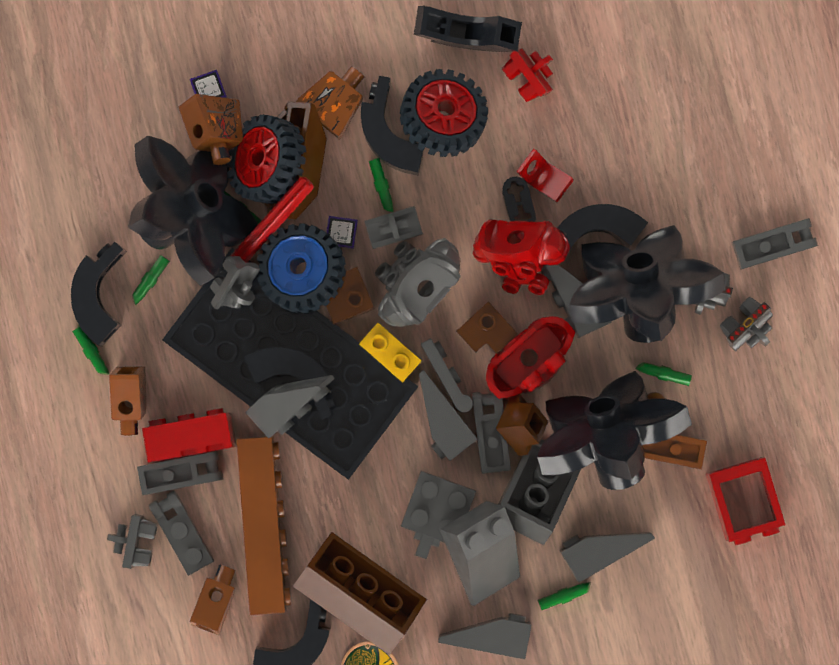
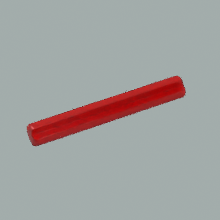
[230,177,314,263]

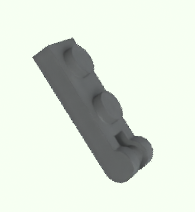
[732,218,818,270]
[421,338,473,412]
[472,392,511,474]
[137,451,223,495]
[149,491,214,576]

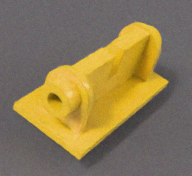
[359,322,422,383]

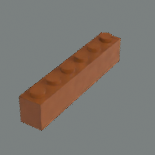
[236,436,291,615]

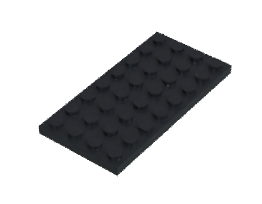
[162,247,418,480]

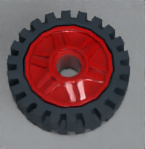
[400,69,488,157]
[227,114,306,204]

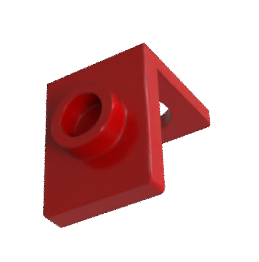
[517,149,574,203]

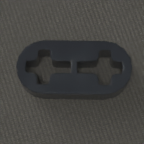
[502,176,536,222]

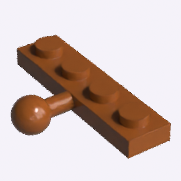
[642,392,707,470]

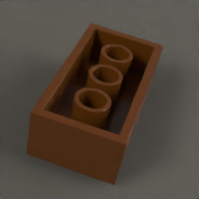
[293,532,427,655]

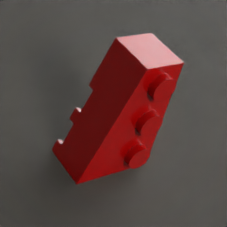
[142,408,237,463]

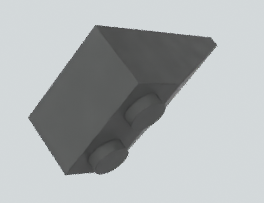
[498,439,581,545]
[440,501,520,606]

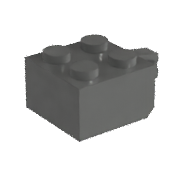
[401,471,476,559]

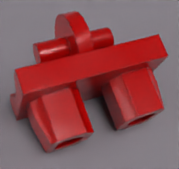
[502,48,553,102]

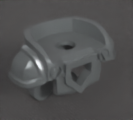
[375,238,461,327]

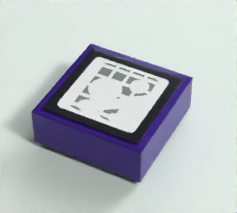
[190,69,227,98]
[327,216,358,249]

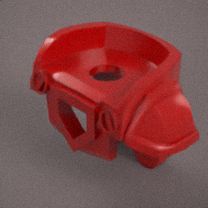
[472,219,570,295]
[486,316,575,399]

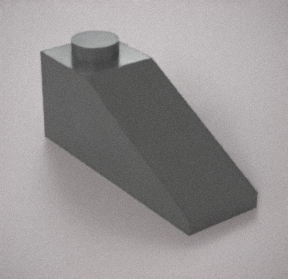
[419,370,477,461]
[560,532,655,583]
[438,613,532,659]

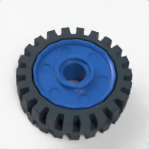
[257,223,346,313]

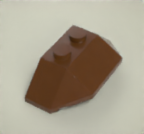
[264,102,327,220]

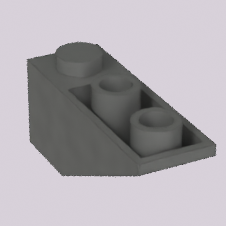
[541,265,612,338]
[245,375,335,438]

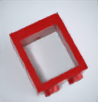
[706,457,786,545]

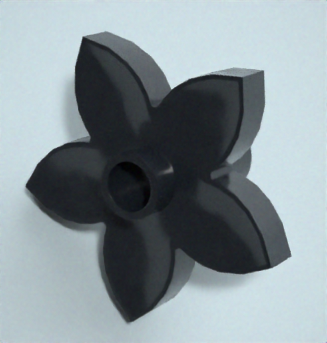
[128,136,258,286]
[569,225,726,343]
[537,371,692,490]

